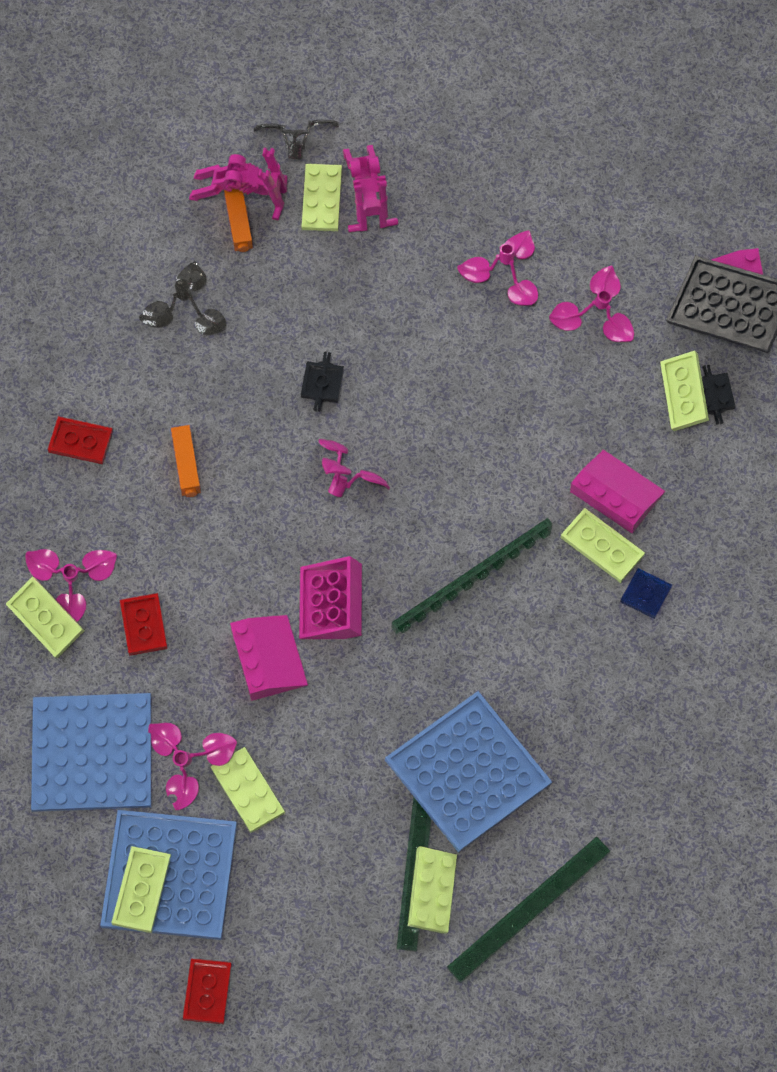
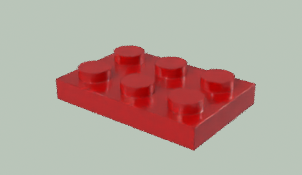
[47,416,113,465]
[120,593,168,656]
[183,959,232,1025]

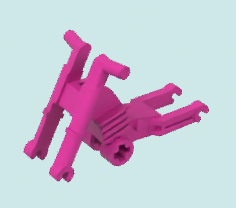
[343,145,398,233]
[189,148,287,221]

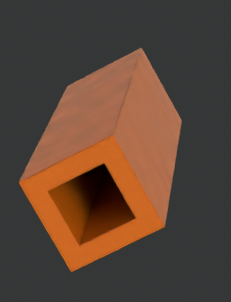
[224,189,253,252]
[171,425,201,497]

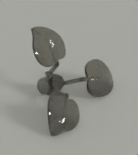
[254,119,339,160]
[139,261,226,335]

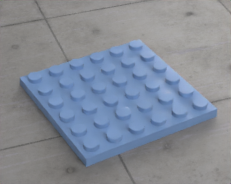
[385,691,552,853]
[31,693,151,812]
[100,810,237,940]

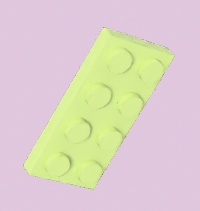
[302,164,342,231]
[660,351,709,431]
[560,508,645,583]
[6,576,85,658]
[211,747,285,833]
[111,846,171,933]
[408,846,457,934]

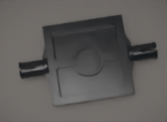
[301,352,344,412]
[702,365,735,425]

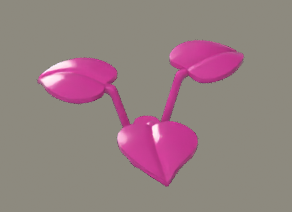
[457,230,538,305]
[549,266,634,342]
[318,439,390,497]
[25,549,117,622]
[148,723,237,810]

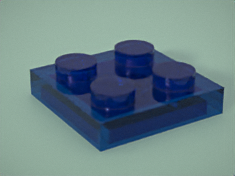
[620,568,672,619]

